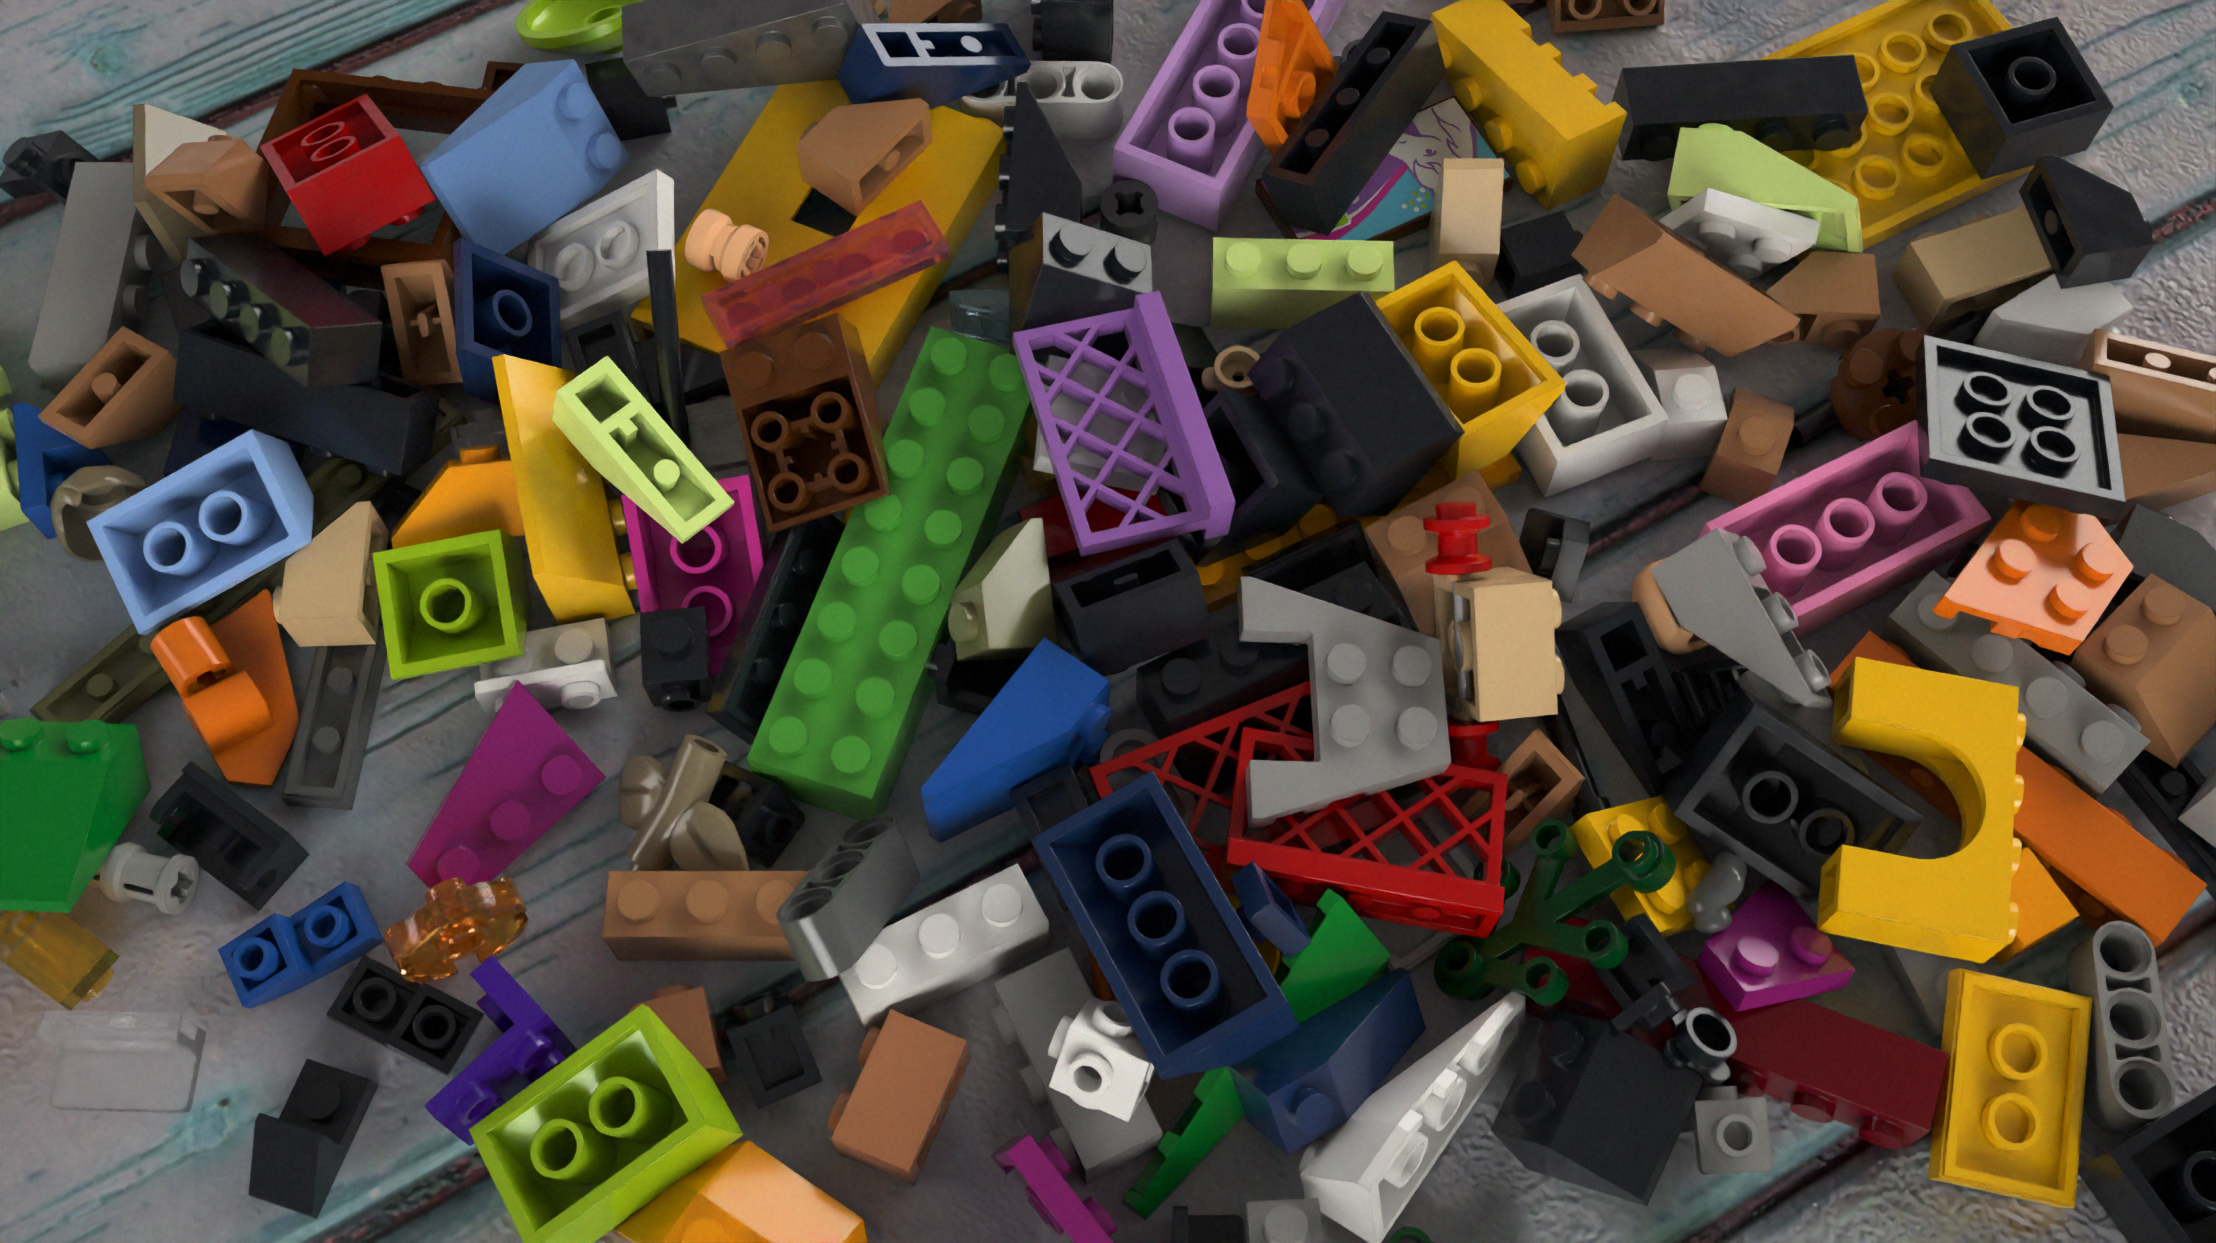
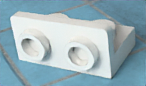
[474,618,618,719]

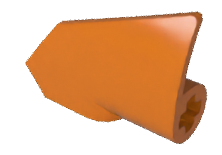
[150,589,300,789]

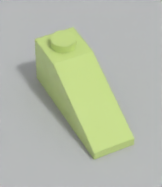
[552,355,734,544]

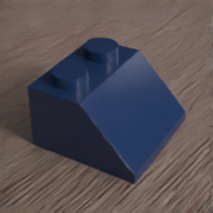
[453,238,562,406]

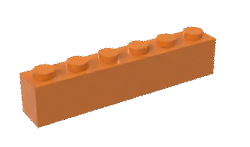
[1825,630,2208,948]

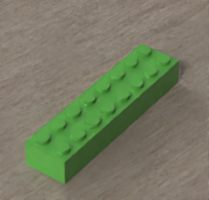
[746,326,1046,820]

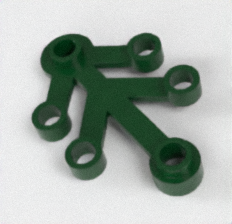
[1434,818,1676,1006]

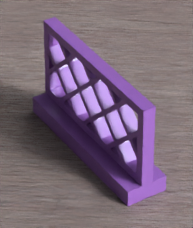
[1012,290,1236,557]

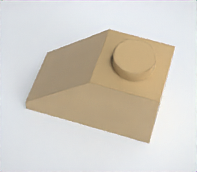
[1428,158,1504,287]
[273,501,389,647]

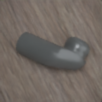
[1686,852,1747,934]

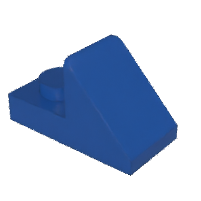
[13,402,114,539]

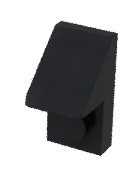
[248,1059,378,1219]

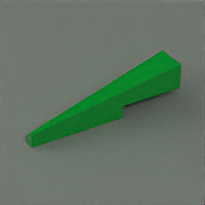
[1122,888,1391,1221]

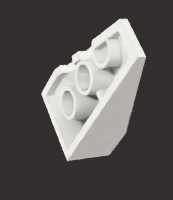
[1299,992,1526,1243]

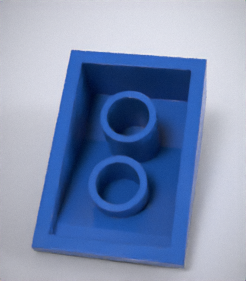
[920,637,1112,843]

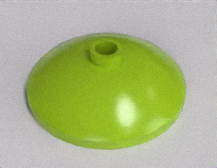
[515,0,644,56]

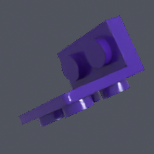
[425,955,578,1146]

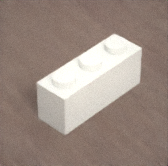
[839,863,1050,1034]

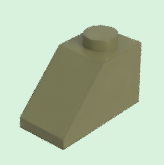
[948,518,1058,661]

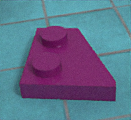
[1696,879,1855,1012]

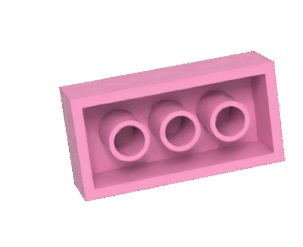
[1697,420,1992,639]

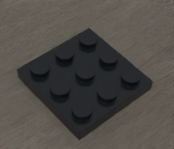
[1915,335,2126,520]

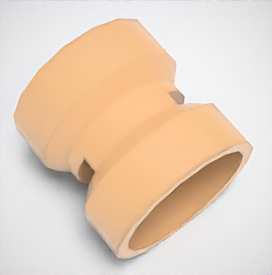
[684,208,769,288]

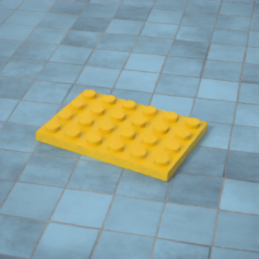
[1758,0,2034,263]

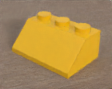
[1374,260,1566,481]

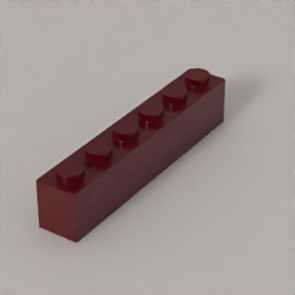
[1509,916,1949,1149]

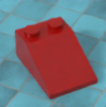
[259,93,436,256]

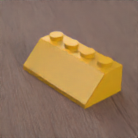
[492,354,637,626]

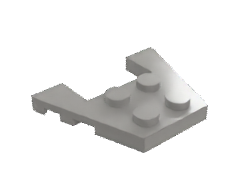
[1237,576,1451,828]

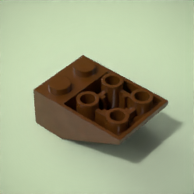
[719,313,891,534]

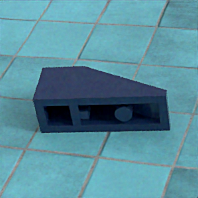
[836,23,1031,110]
[1228,967,1426,1156]

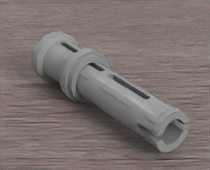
[89,842,200,915]

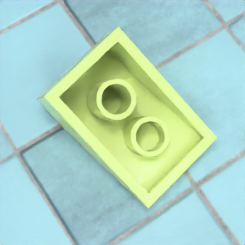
[1667,123,1863,253]

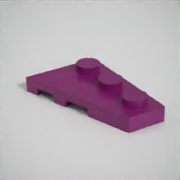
[405,680,606,914]

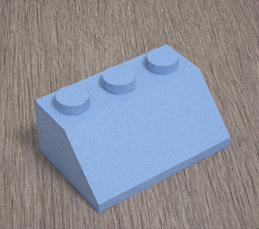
[86,429,314,635]

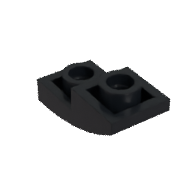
[326,954,485,1077]

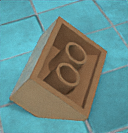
[1571,193,1801,358]

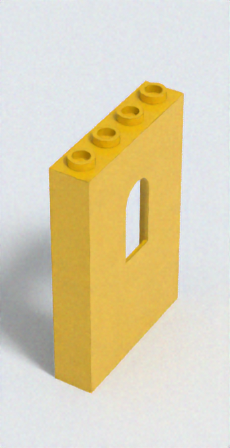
[630,79,1007,394]

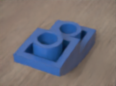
[218,881,385,1009]

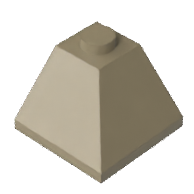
[133,103,228,268]

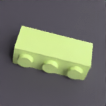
[1210,237,1395,329]

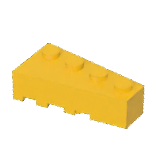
[1430,0,1628,211]

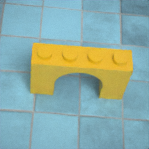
[1817,657,2026,964]

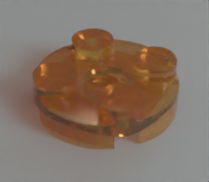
[382,877,529,982]

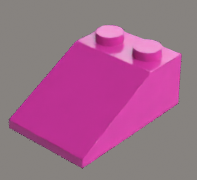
[621,475,769,675]

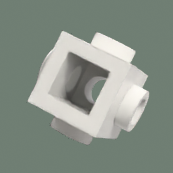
[1048,996,1155,1122]

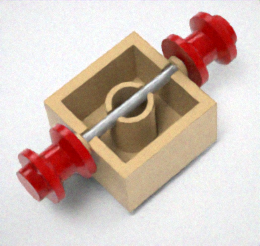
[1423,502,1565,788]

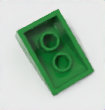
[0,717,152,913]

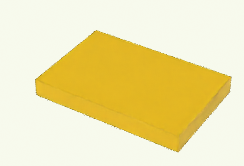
[1927,968,2093,1208]

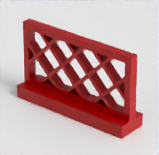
[1087,680,1392,881]
[1218,727,1508,939]

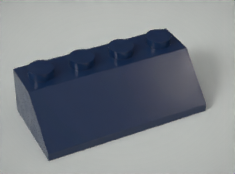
[1031,770,1300,1080]

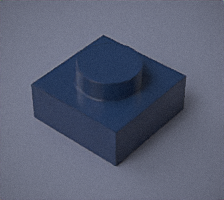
[1231,861,1312,959]

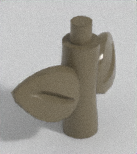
[619,734,749,871]

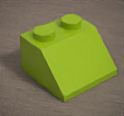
[372,529,530,681]

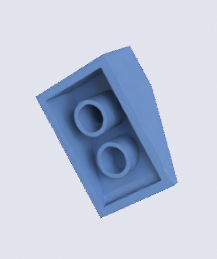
[418,59,630,255]

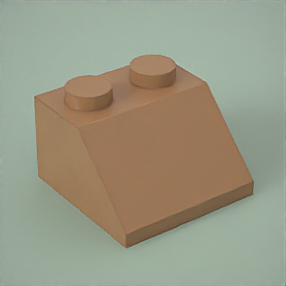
[1364,469,1533,638]
[2070,573,2216,768]

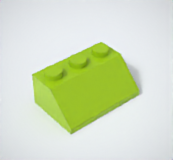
[468,1004,743,1243]

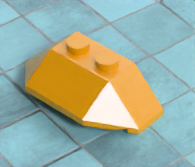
[613,1140,868,1243]

